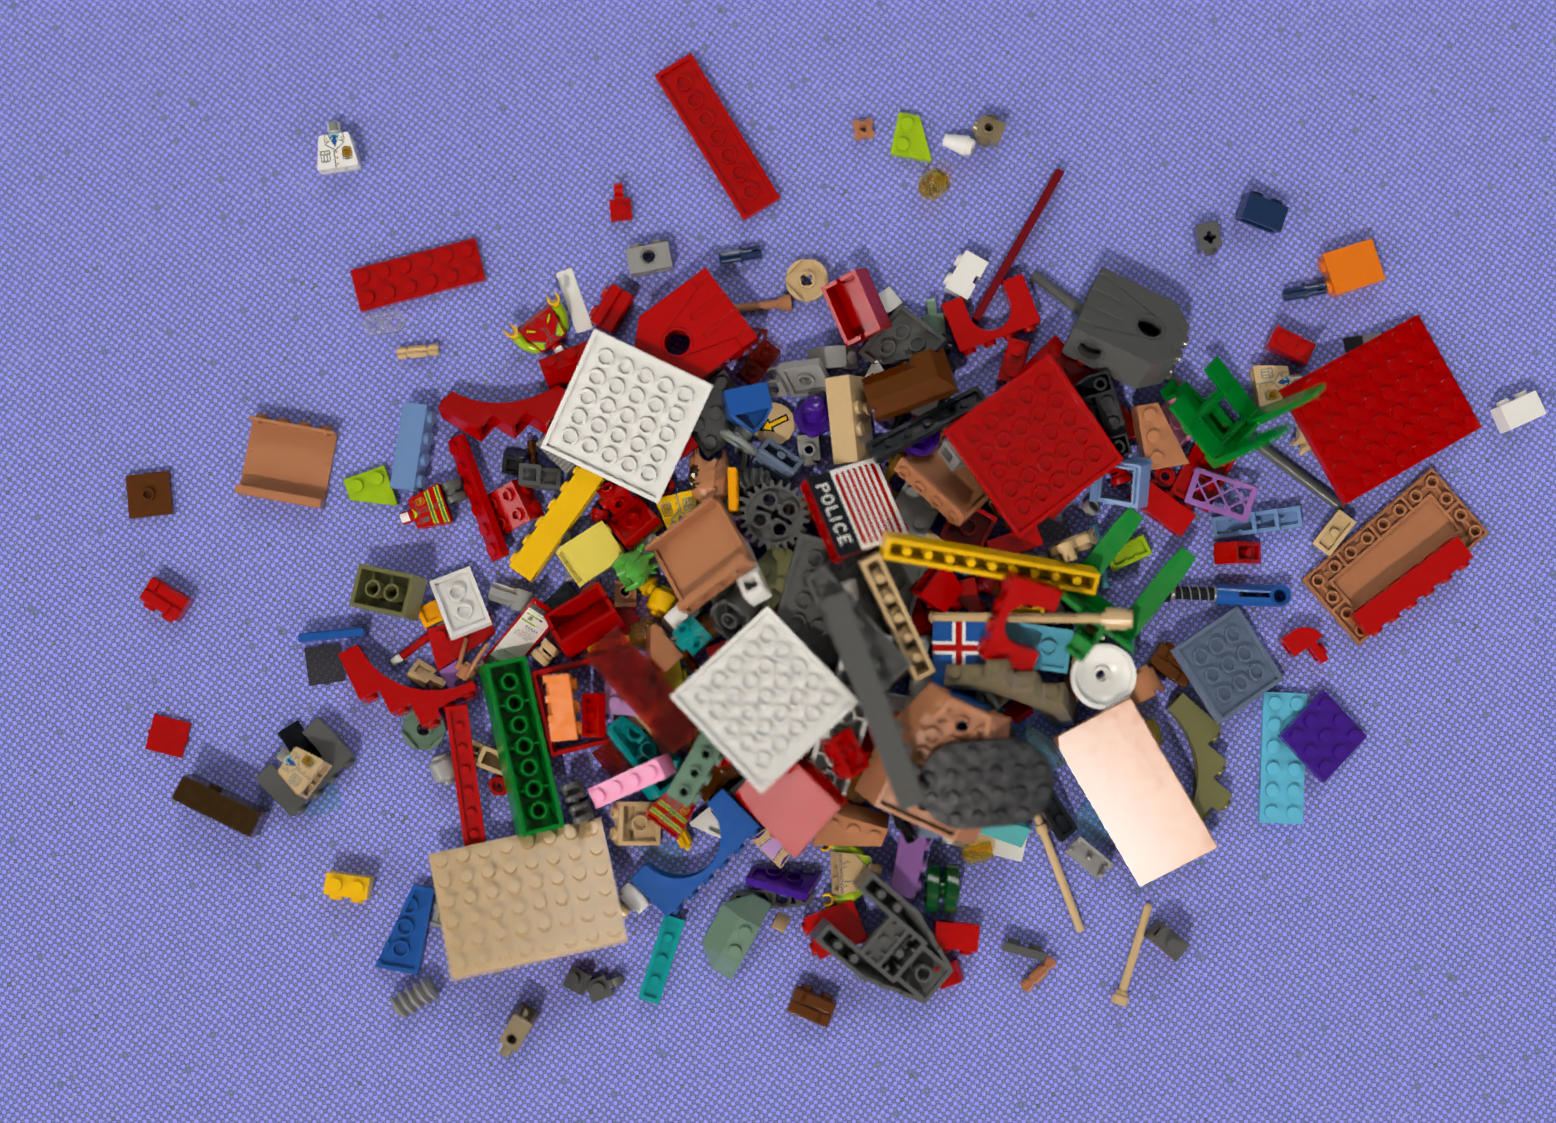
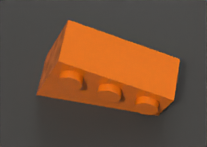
[543,673,582,742]

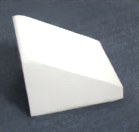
[879,286,903,315]
[840,579,860,601]

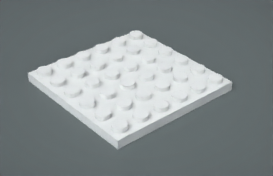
[541,328,714,504]
[670,606,859,794]

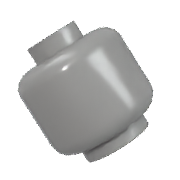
[429,752,455,786]

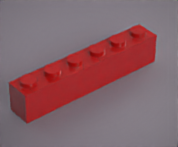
[1349,536,1474,636]

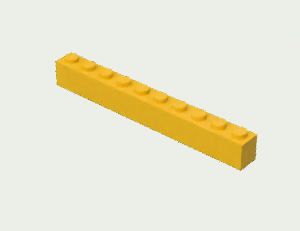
[879,530,1101,595]

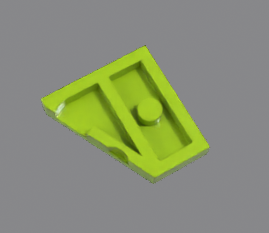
[343,465,399,506]

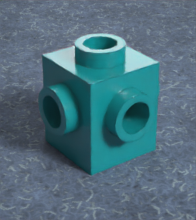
[672,615,712,655]

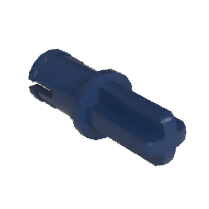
[719,245,762,264]
[1282,281,1327,301]

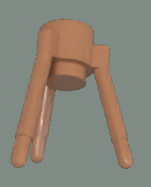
[454,637,489,682]

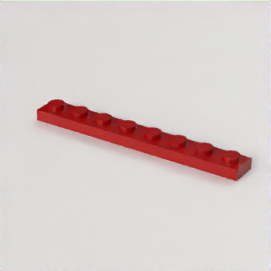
[445,703,486,846]

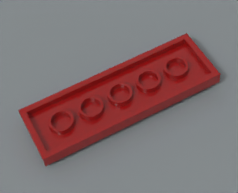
[350,238,487,313]

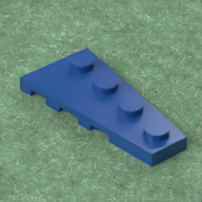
[375,884,435,975]

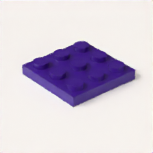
[1278,690,1367,783]

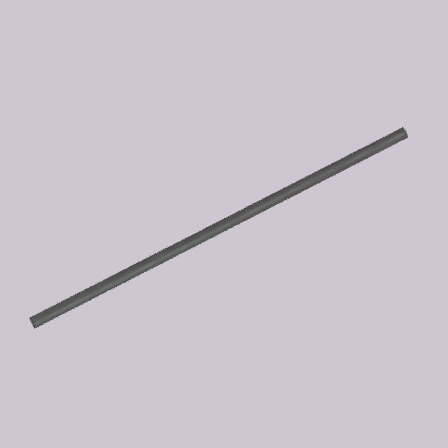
[1030,270,1346,511]

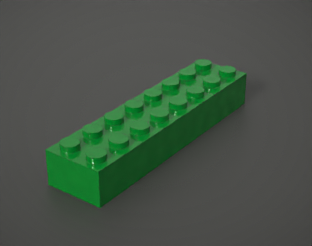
[478,656,565,837]

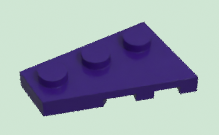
[745,865,822,902]

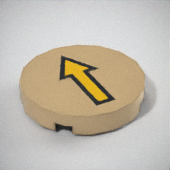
[755,402,795,445]

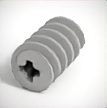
[389,976,440,1018]

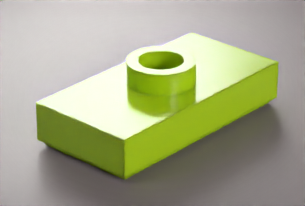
[1109,534,1153,572]

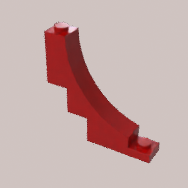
[438,385,566,442]

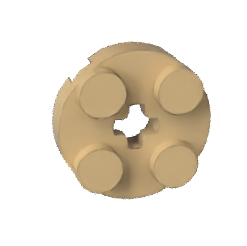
[785,259,828,303]

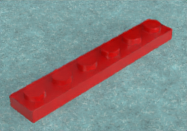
[448,433,510,562]

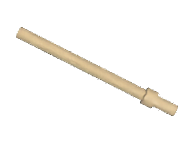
[1034,813,1085,933]

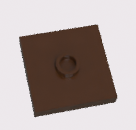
[125,471,174,519]

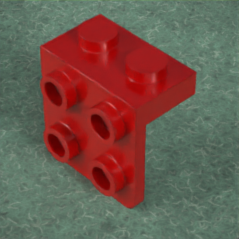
[488,479,545,535]

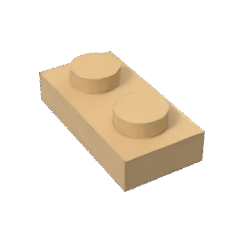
[1312,509,1356,557]

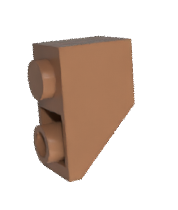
[645,623,684,677]

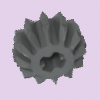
[739,466,773,498]

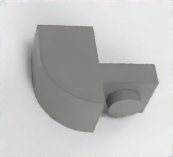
[807,346,858,372]

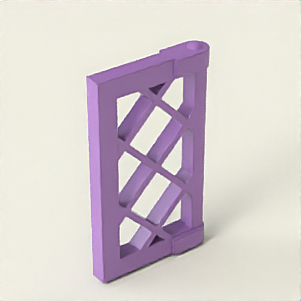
[1184,466,1259,523]

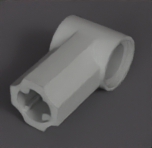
[488,582,534,612]

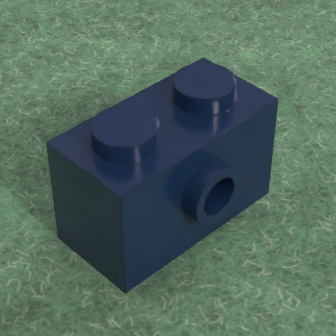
[1234,191,1289,234]

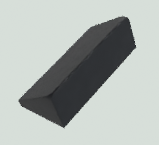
[277,720,322,758]

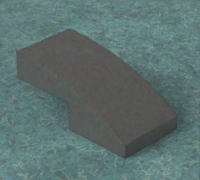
[518,463,561,492]

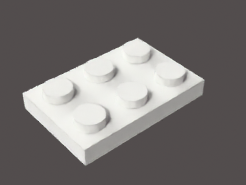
[429,566,492,641]

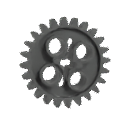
[739,480,810,551]

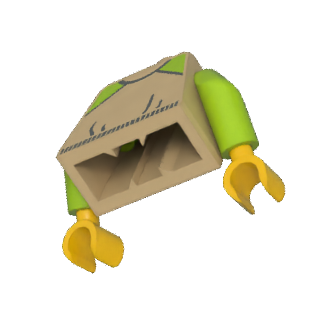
[820,846,882,907]

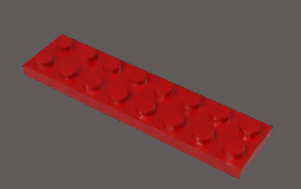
[654,53,780,221]

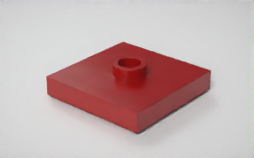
[606,495,661,549]

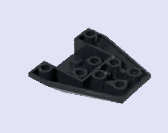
[1072,370,1132,457]

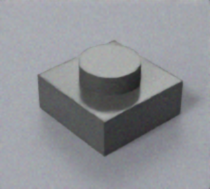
[563,965,592,995]

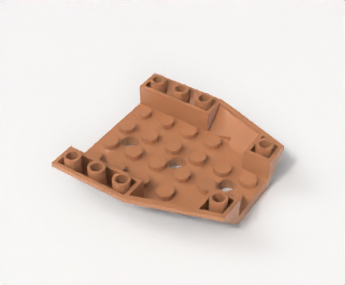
[855,682,1011,843]

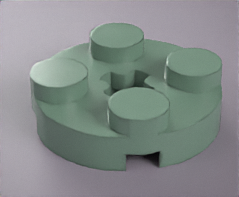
[402,710,447,751]

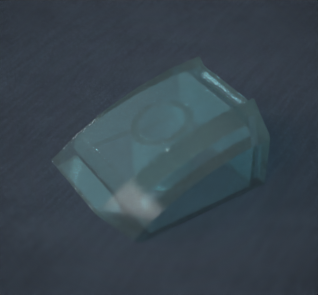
[1021,723,1067,771]

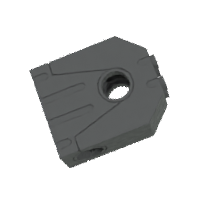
[1061,267,1190,389]

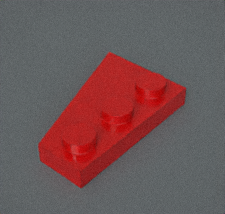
[427,612,496,671]

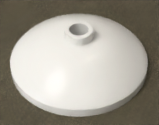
[1070,643,1136,709]

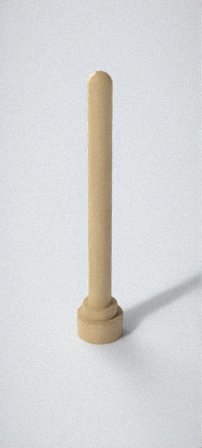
[1110,903,1152,1007]

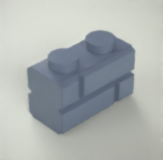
[752,437,804,486]

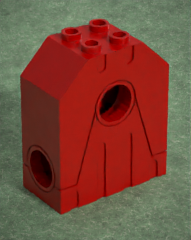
[635,267,759,381]

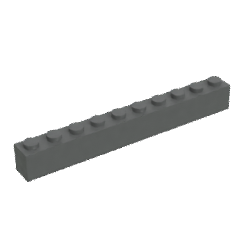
[821,591,928,811]

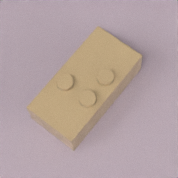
[825,374,873,466]

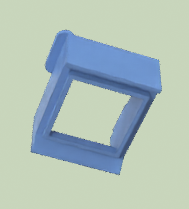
[1089,456,1152,509]

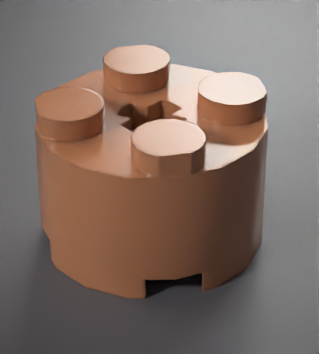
[1129,665,1166,705]

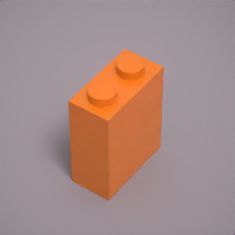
[1317,238,1386,298]

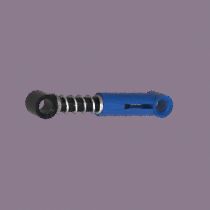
[1164,583,1291,607]

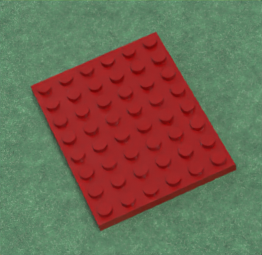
[1278,315,1482,505]

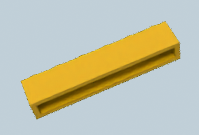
[509,465,606,583]

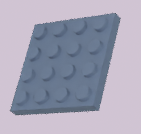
[1170,606,1284,725]

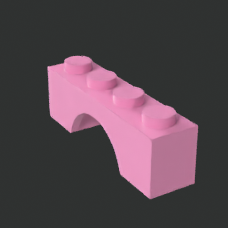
[587,753,677,809]

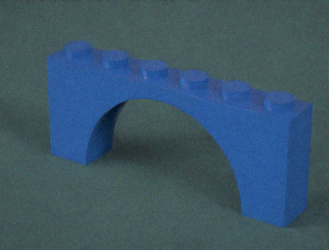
[630,785,761,917]

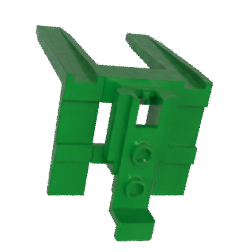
[1160,356,1326,469]
[1061,507,1195,662]

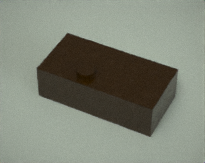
[171,773,271,837]

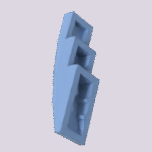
[1211,506,1304,539]

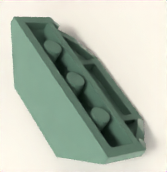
[702,893,772,979]

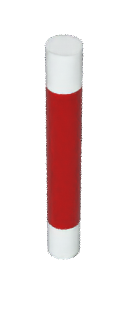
[390,621,445,666]

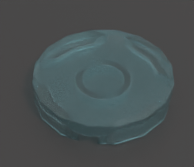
[1076,800,1111,842]

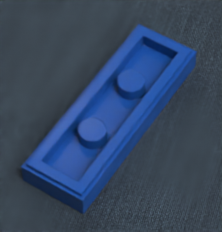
[298,627,367,643]

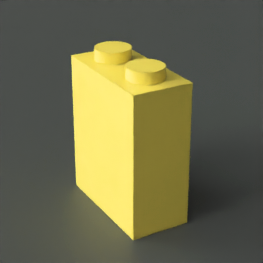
[555,520,625,588]

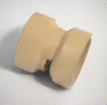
[531,638,561,668]

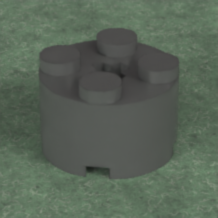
[710,588,763,640]

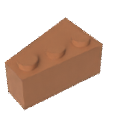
[1130,402,1190,470]
[812,803,889,846]

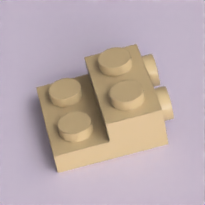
[609,801,661,846]

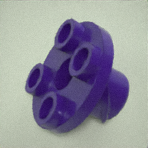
[793,396,830,438]

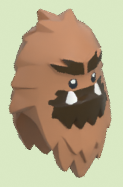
[688,448,730,503]

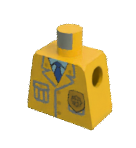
[656,490,697,528]

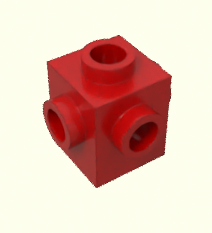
[596,481,635,515]

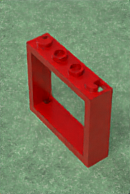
[531,654,621,757]

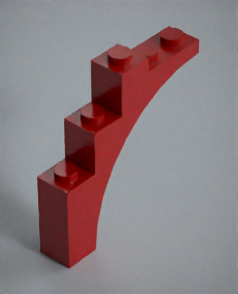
[338,644,480,730]

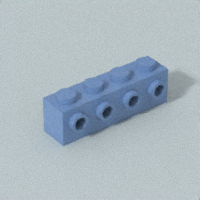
[390,402,437,493]

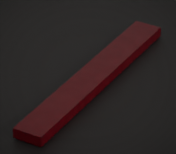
[971,168,1064,324]

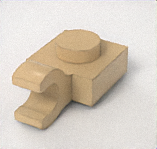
[406,659,447,690]

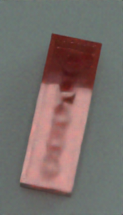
[583,626,700,754]

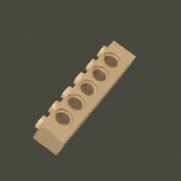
[856,551,935,681]

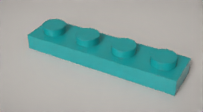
[638,915,685,1005]

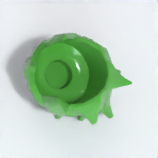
[611,543,660,592]

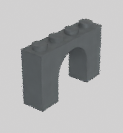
[255,717,358,816]

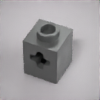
[1193,221,1222,256]

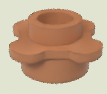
[852,118,875,141]

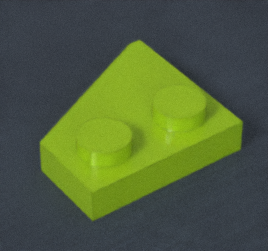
[890,112,931,163]

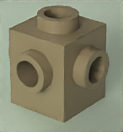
[971,114,1006,148]

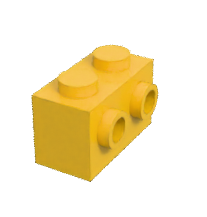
[323,870,374,903]

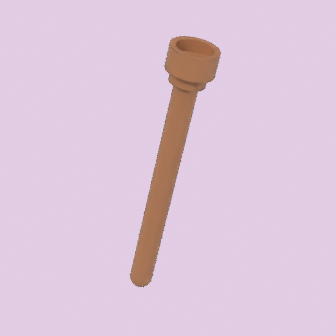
[733,294,792,312]

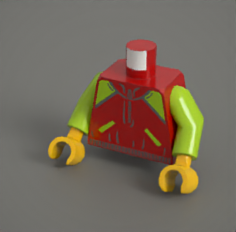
[503,291,569,355]

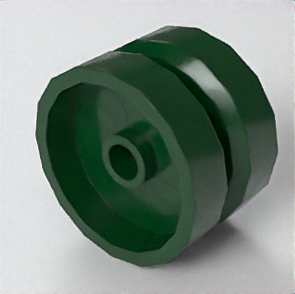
[924,863,960,913]

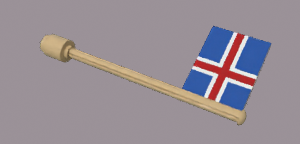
[928,608,1133,687]

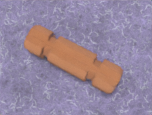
[1020,956,1057,993]

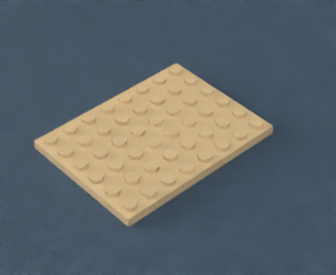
[428,817,628,981]

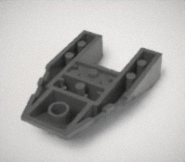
[809,866,954,1004]

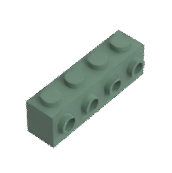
[666,732,725,807]

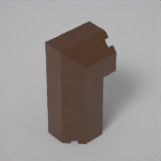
[861,348,960,423]

